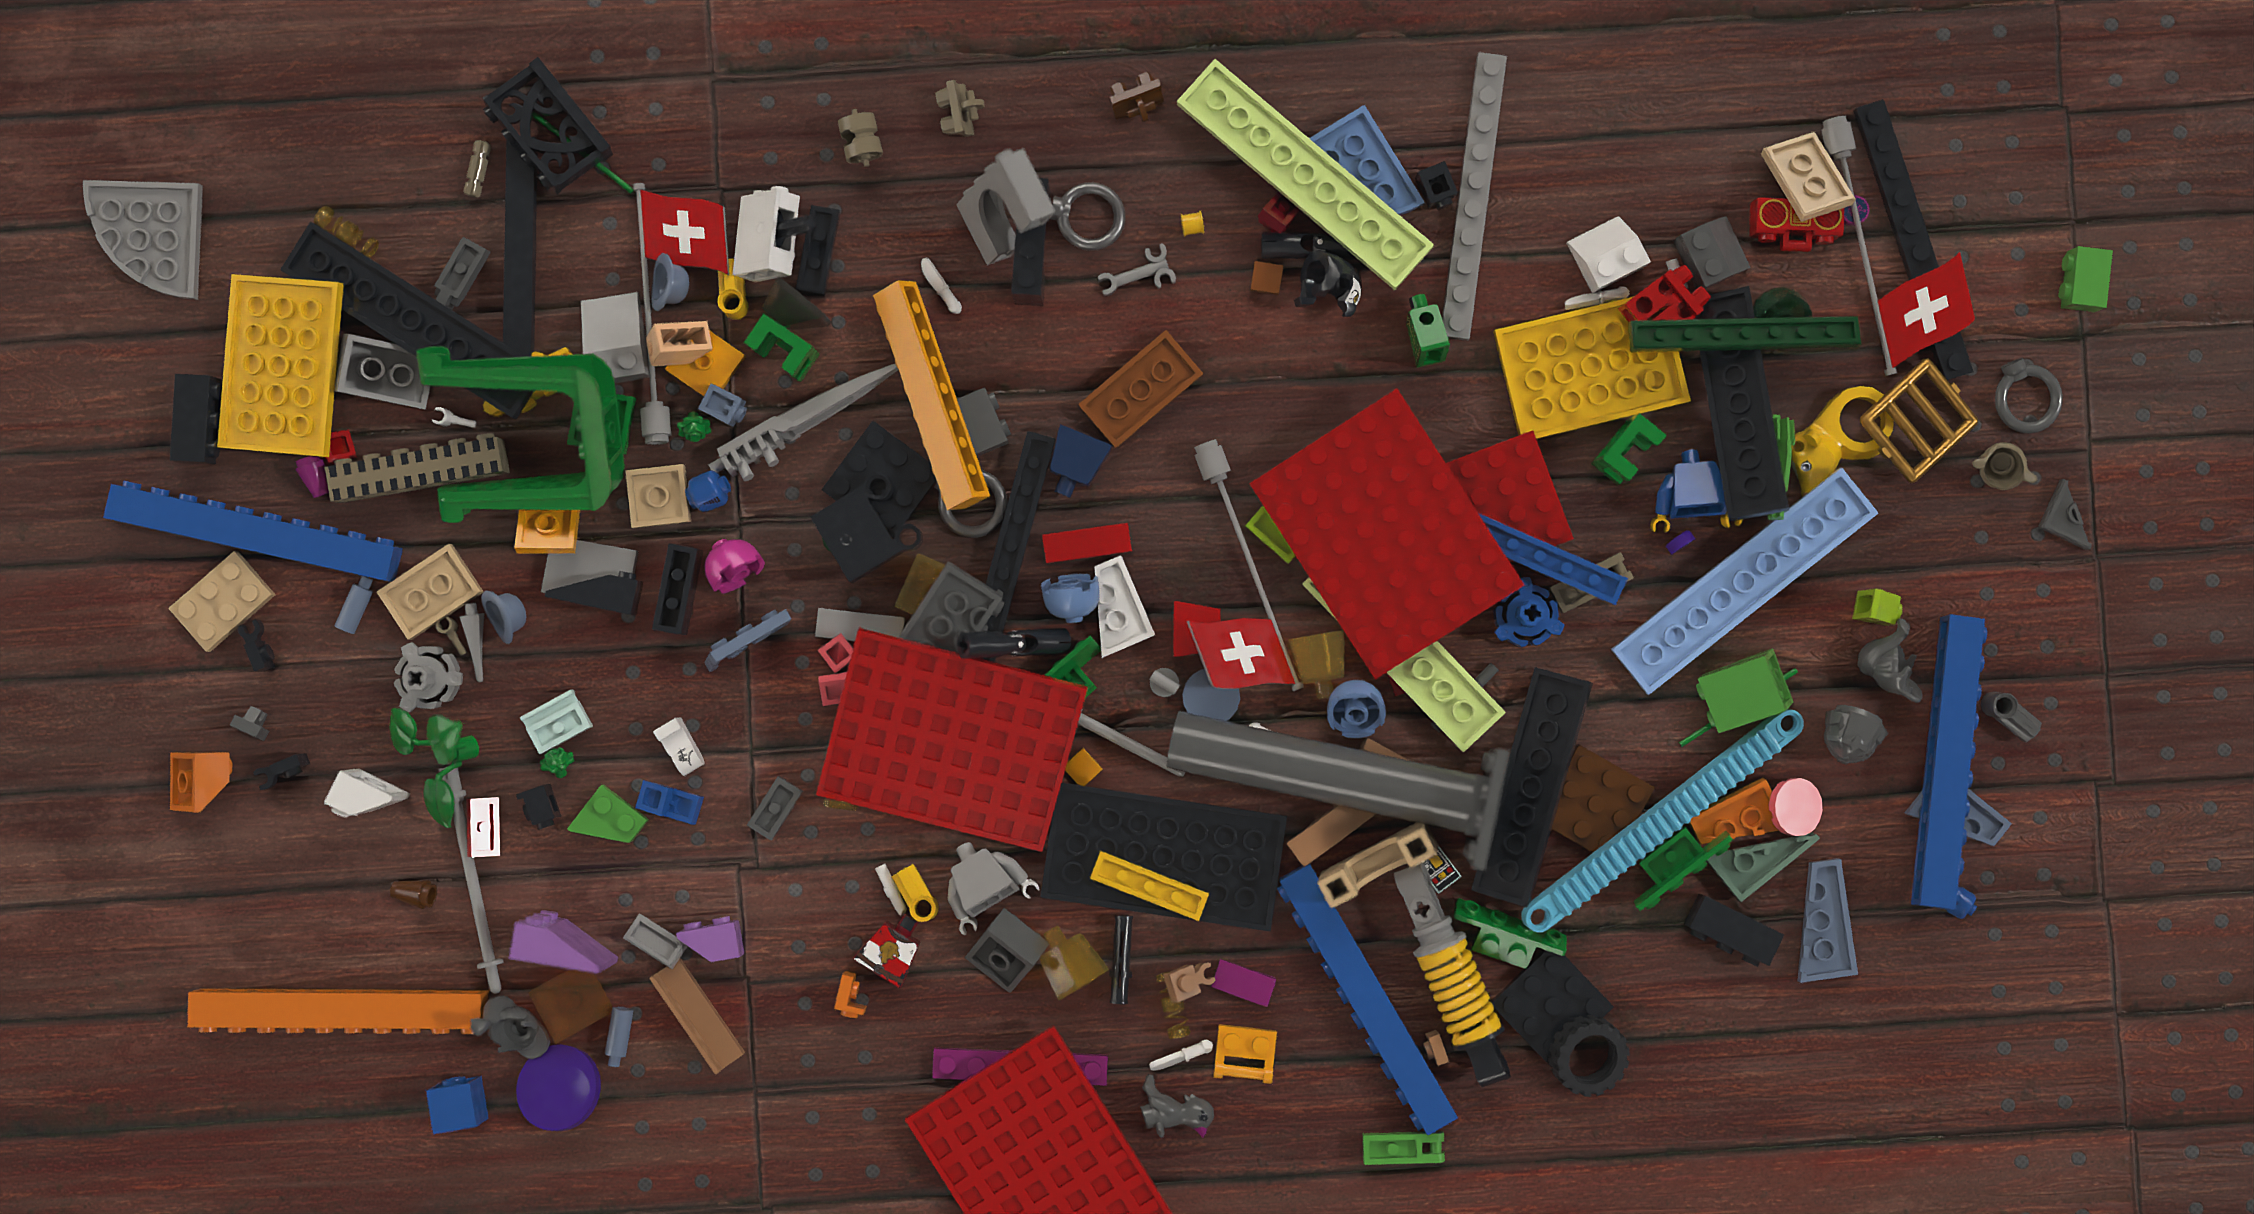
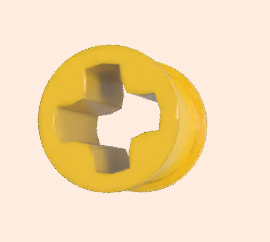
[1181,211,1204,237]

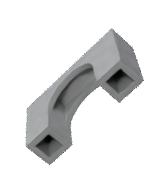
[956,149,1056,266]

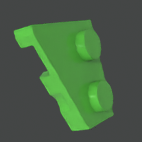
[567,784,649,843]

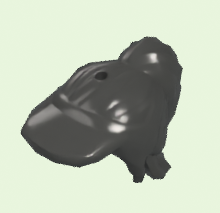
[1858,618,1922,703]
[470,995,551,1059]

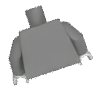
[947,842,1039,935]

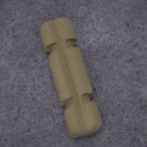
[463,140,491,198]

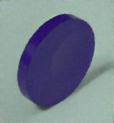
[516,1045,601,1131]

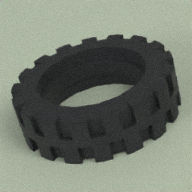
[1548,1015,1630,1097]

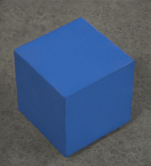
[426,1076,489,1134]

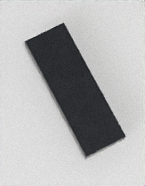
[796,205,840,296]

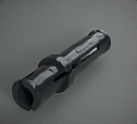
[1109,915,1133,1004]

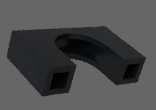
[1011,177,1051,306]

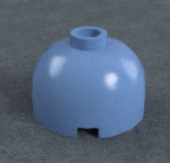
[1041,574,1099,623]
[1327,680,1386,738]

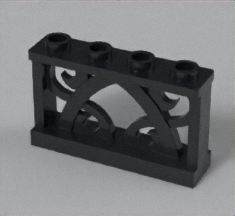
[482,57,613,195]

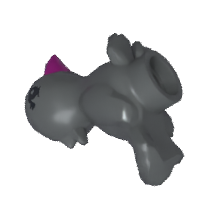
[1140,1074,1214,1138]

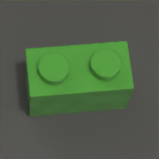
[2059,246,2113,312]

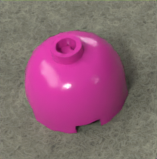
[705,539,765,593]

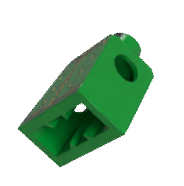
[1406,294,1450,368]

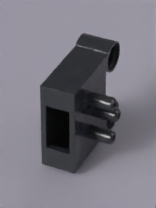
[810,474,923,583]

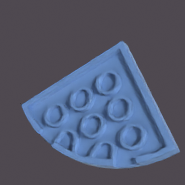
[1309,105,1425,215]

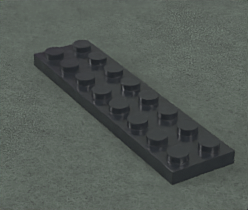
[1694,286,1789,522]
[1471,667,1593,907]

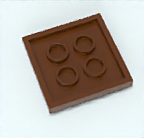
[1552,744,1655,853]

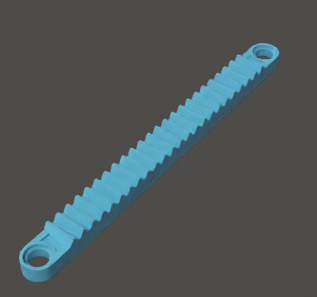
[1521,709,1804,932]

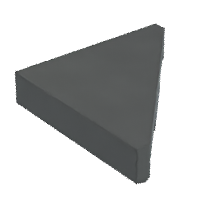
[2038,479,2092,550]

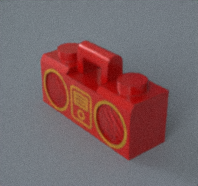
[1749,198,1844,252]

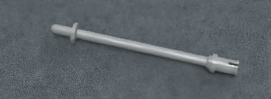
[439,767,504,993]

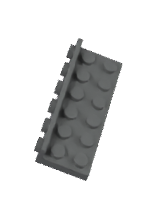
[898,561,1004,653]

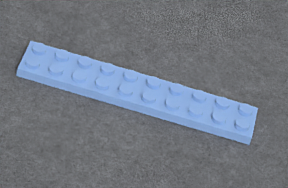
[1611,468,1878,695]

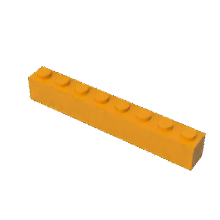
[873,280,990,510]

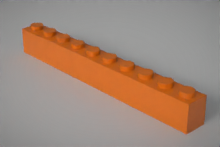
[188,988,489,1034]

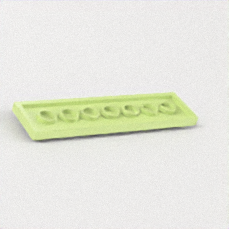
[1302,577,1506,752]

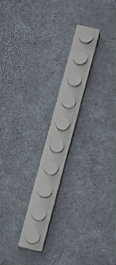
[1442,52,1507,341]

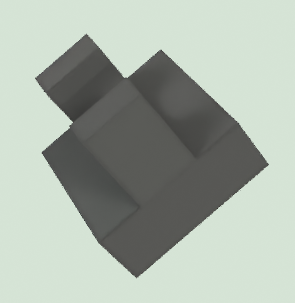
[230,706,269,741]

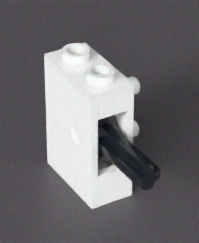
[732,186,816,282]

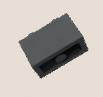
[957,387,1011,457]

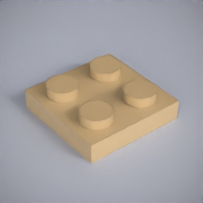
[625,464,691,529]

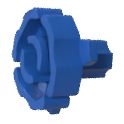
[1493,577,1565,647]

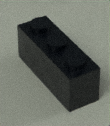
[170,374,222,465]
[652,543,704,635]
[1683,893,1784,967]

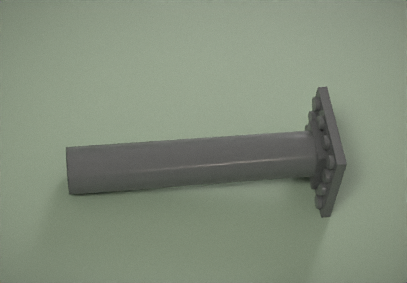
[1167,711,1509,870]

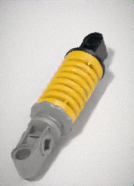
[1394,863,1511,1088]

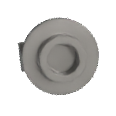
[1149,668,1180,697]

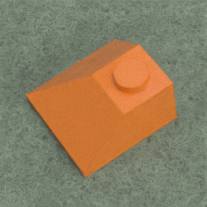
[170,752,233,812]

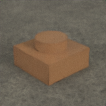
[1423,1030,1449,1066]

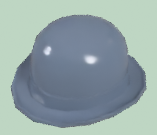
[651,253,689,311]
[481,590,527,644]

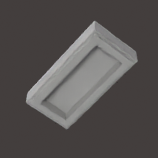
[623,913,688,969]

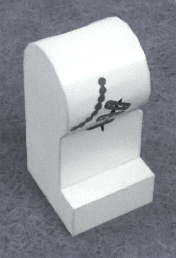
[653,717,705,776]

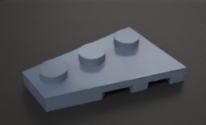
[704,609,791,672]
[1905,789,2012,846]

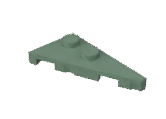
[1706,832,1820,902]

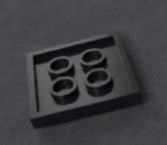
[821,421,937,539]
[1490,950,1614,1067]

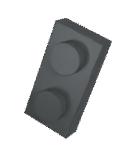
[747,776,804,841]

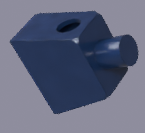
[1050,424,1112,498]

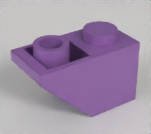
[676,916,745,962]

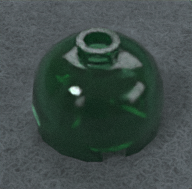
[1753,287,1812,318]

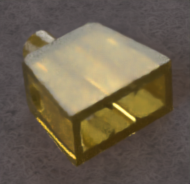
[1287,630,1344,699]
[1040,926,1109,1000]

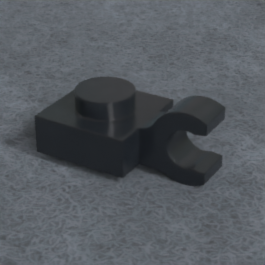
[238,619,275,672]
[253,753,310,790]

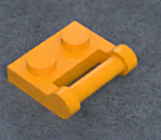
[1213,1024,1277,1084]

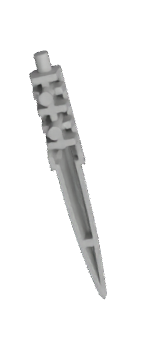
[708,363,899,481]

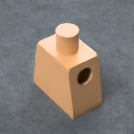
[646,321,713,366]

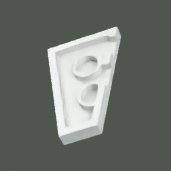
[1095,555,1155,658]

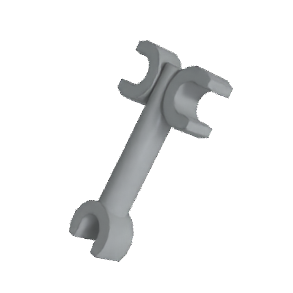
[1098,243,1176,296]

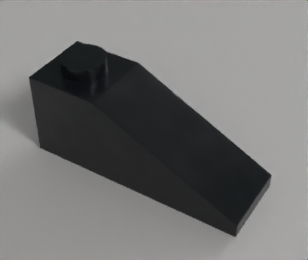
[545,571,644,616]

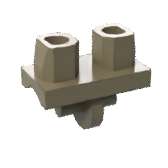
[935,80,985,137]

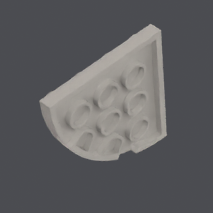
[83,180,203,300]

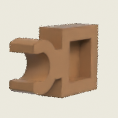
[1163,963,1216,1002]

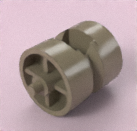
[838,109,883,167]

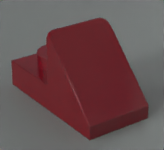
[1257,191,1301,234]

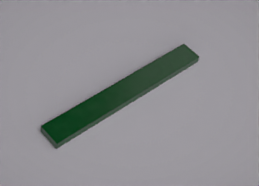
[1628,316,1861,352]

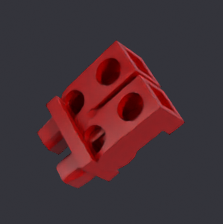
[1618,265,1711,323]

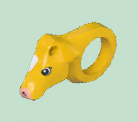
[1791,386,1894,497]

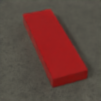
[1042,523,1132,564]

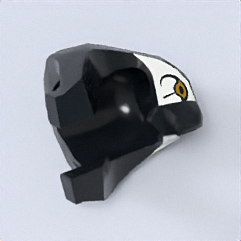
[1294,250,1362,317]

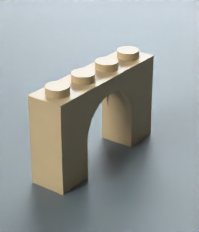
[1317,822,1438,908]

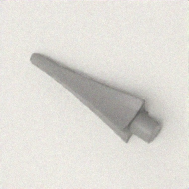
[459,603,484,682]

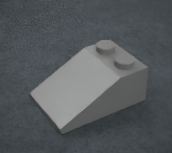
[581,292,650,383]
[334,334,430,410]

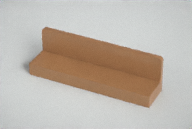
[650,958,745,1074]

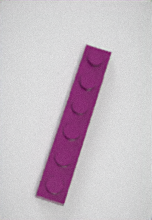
[932,1047,1108,1086]

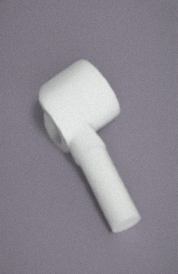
[432,407,476,428]

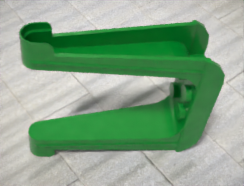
[416,346,625,523]

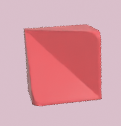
[817,633,853,673]

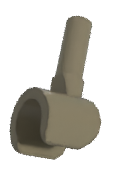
[435,616,467,656]

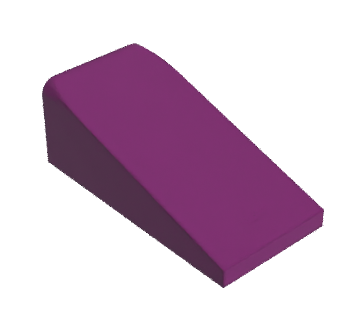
[1211,959,1276,1007]

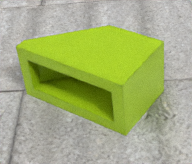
[1852,589,1902,626]

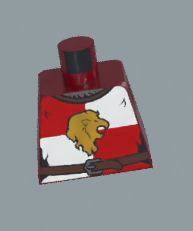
[853,913,921,989]

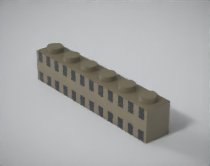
[325,433,510,503]

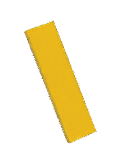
[1090,851,1209,921]

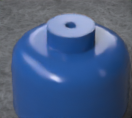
[1946,887,1977,919]

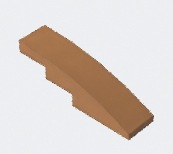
[1287,805,1376,867]

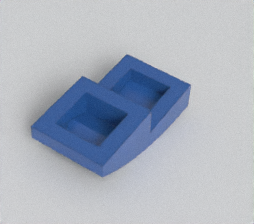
[635,780,704,825]

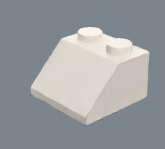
[1567,216,1651,293]
[324,769,410,817]

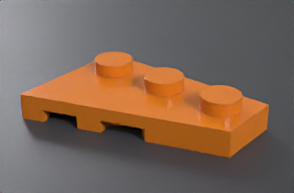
[1689,778,1780,844]

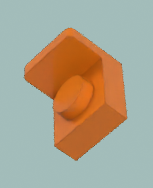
[834,971,867,1018]

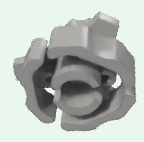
[394,642,463,712]

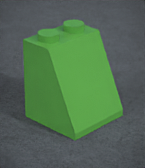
[1696,648,1794,733]

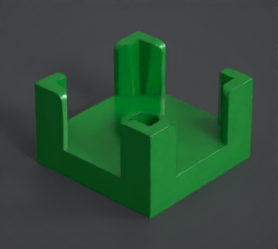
[744,313,820,382]
[1591,413,1667,485]

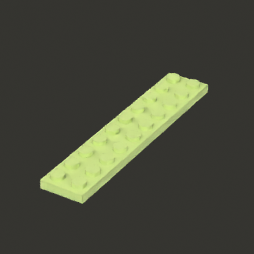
[1177,59,1434,290]

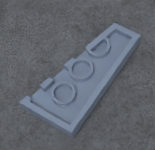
[1797,858,1858,983]

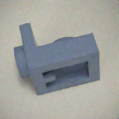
[698,383,747,427]

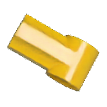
[717,258,749,320]
[892,864,939,922]

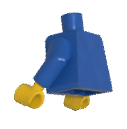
[1650,450,1742,533]

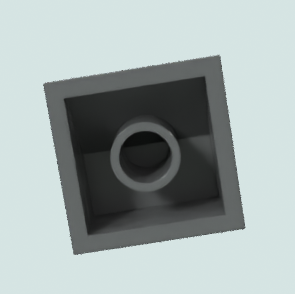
[1673,216,1751,289]
[965,908,1050,993]

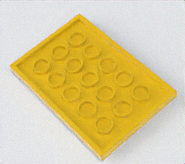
[217,274,344,457]
[1493,296,1691,439]

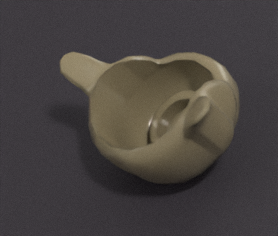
[1972,442,2037,490]

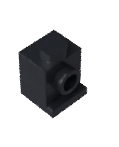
[1415,161,1458,210]
[516,784,561,830]

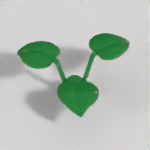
[390,707,479,828]

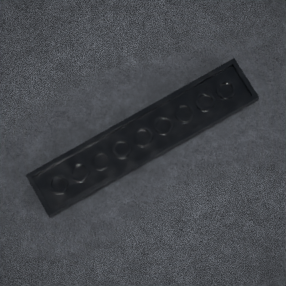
[280,221,535,420]

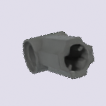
[1981,692,2042,742]

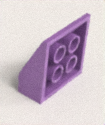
[509,910,618,973]

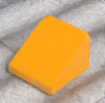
[1065,748,1103,786]

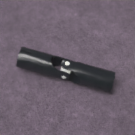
[1261,232,1357,259]
[957,628,1071,659]

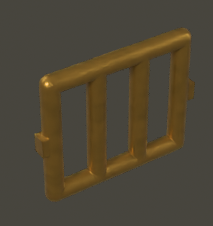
[1860,358,1978,483]

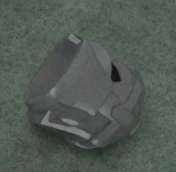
[1824,705,1888,765]

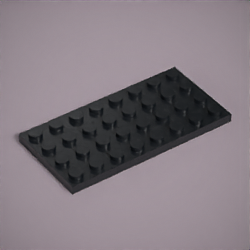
[1040,782,1287,932]

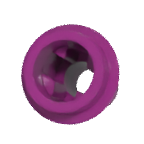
[295,456,329,498]

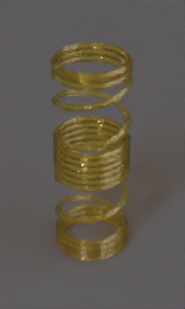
[314,206,379,258]
[1155,972,1191,1039]

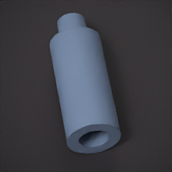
[334,576,373,634]
[605,1007,634,1067]

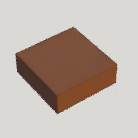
[1250,261,1283,295]

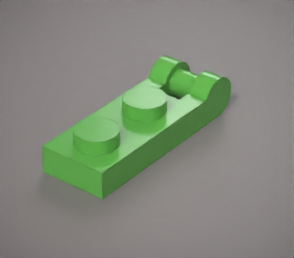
[1362,1130,1445,1165]

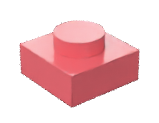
[818,672,847,706]

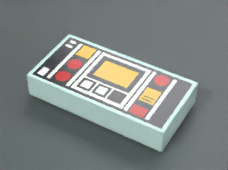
[1422,846,1462,894]

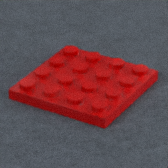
[1446,430,1574,563]

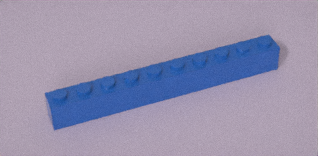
[103,481,403,582]
[1911,614,1987,910]
[1277,864,1458,1135]

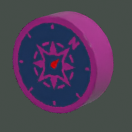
[1844,195,1869,226]

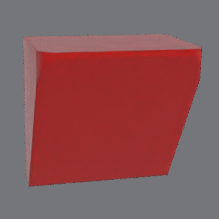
[321,429,357,466]

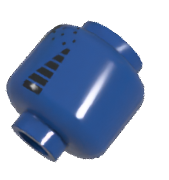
[685,470,731,512]

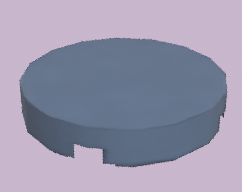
[1182,669,1240,721]

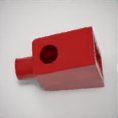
[1173,601,1221,657]

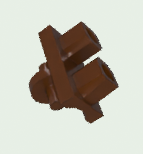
[1110,72,1164,122]

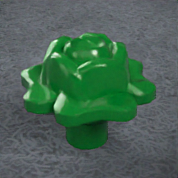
[677,412,711,442]
[540,747,575,778]

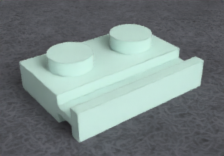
[520,690,593,754]

